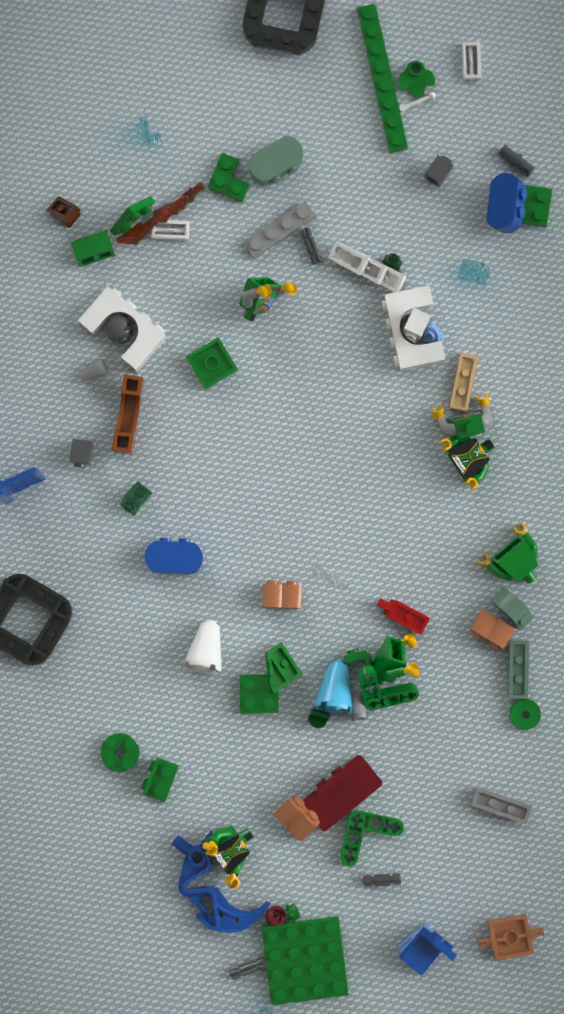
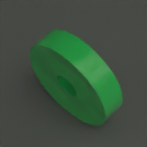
[509,699,541,730]

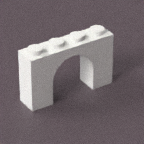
[381,285,445,372]
[78,286,166,372]

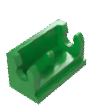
[71,230,116,267]

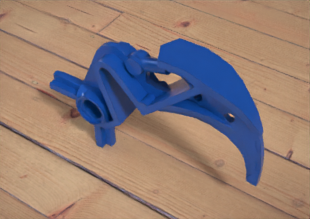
[171,831,271,933]

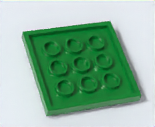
[261,916,349,1005]

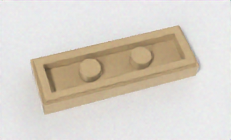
[448,353,479,413]

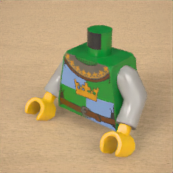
[239,276,297,321]
[432,393,492,439]

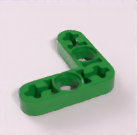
[358,666,419,710]
[340,810,404,866]

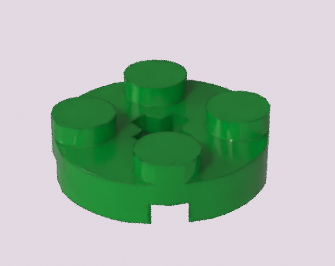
[101,733,140,772]

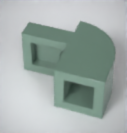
[490,587,534,631]

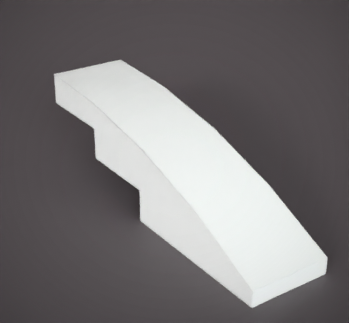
[328,241,407,292]

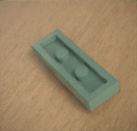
[508,640,529,699]

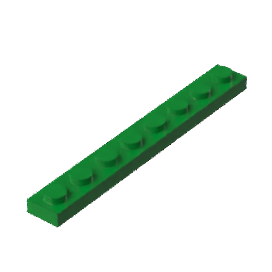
[357,4,408,153]

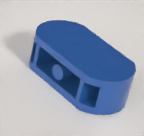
[486,173,527,234]
[145,538,203,574]

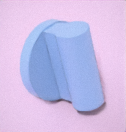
[423,322,445,343]

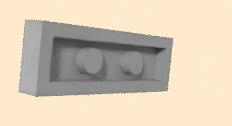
[470,787,532,824]

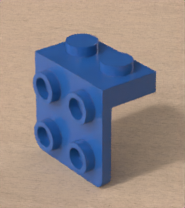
[400,926,457,975]

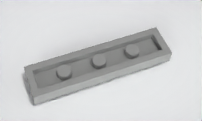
[243,201,316,259]

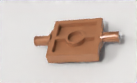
[478,914,544,961]

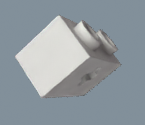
[402,308,431,343]

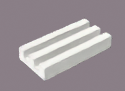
[461,42,482,81]
[151,219,190,241]

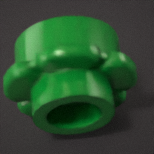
[284,903,301,922]

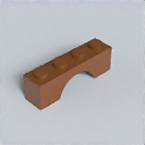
[112,374,144,455]

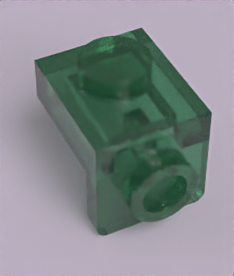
[120,481,152,516]

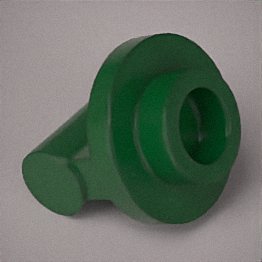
[382,253,403,272]
[307,708,330,728]

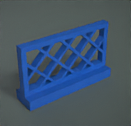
[0,466,46,504]

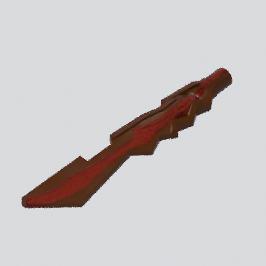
[117,182,205,245]

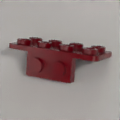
[303,755,383,831]

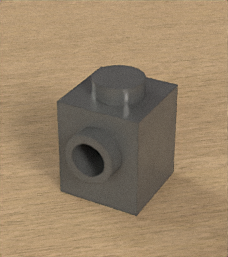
[424,155,453,188]
[69,439,93,468]

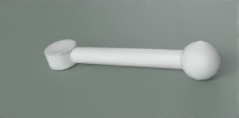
[399,92,436,112]

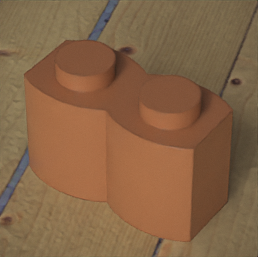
[262,580,302,609]
[469,609,515,651]
[274,795,320,842]

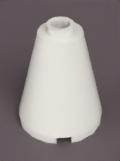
[183,620,222,675]

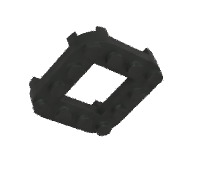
[243,0,325,55]
[0,574,73,665]

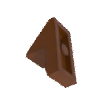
[47,196,81,228]

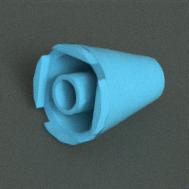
[314,660,352,715]

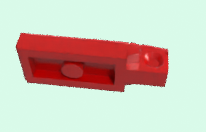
[377,598,430,635]

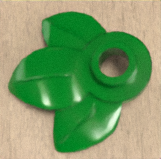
[398,60,435,98]

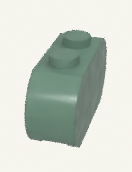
[249,136,303,185]

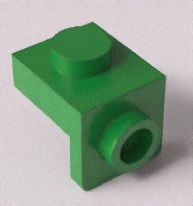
[344,648,374,666]

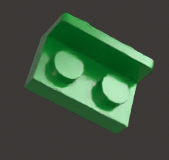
[141,757,179,802]

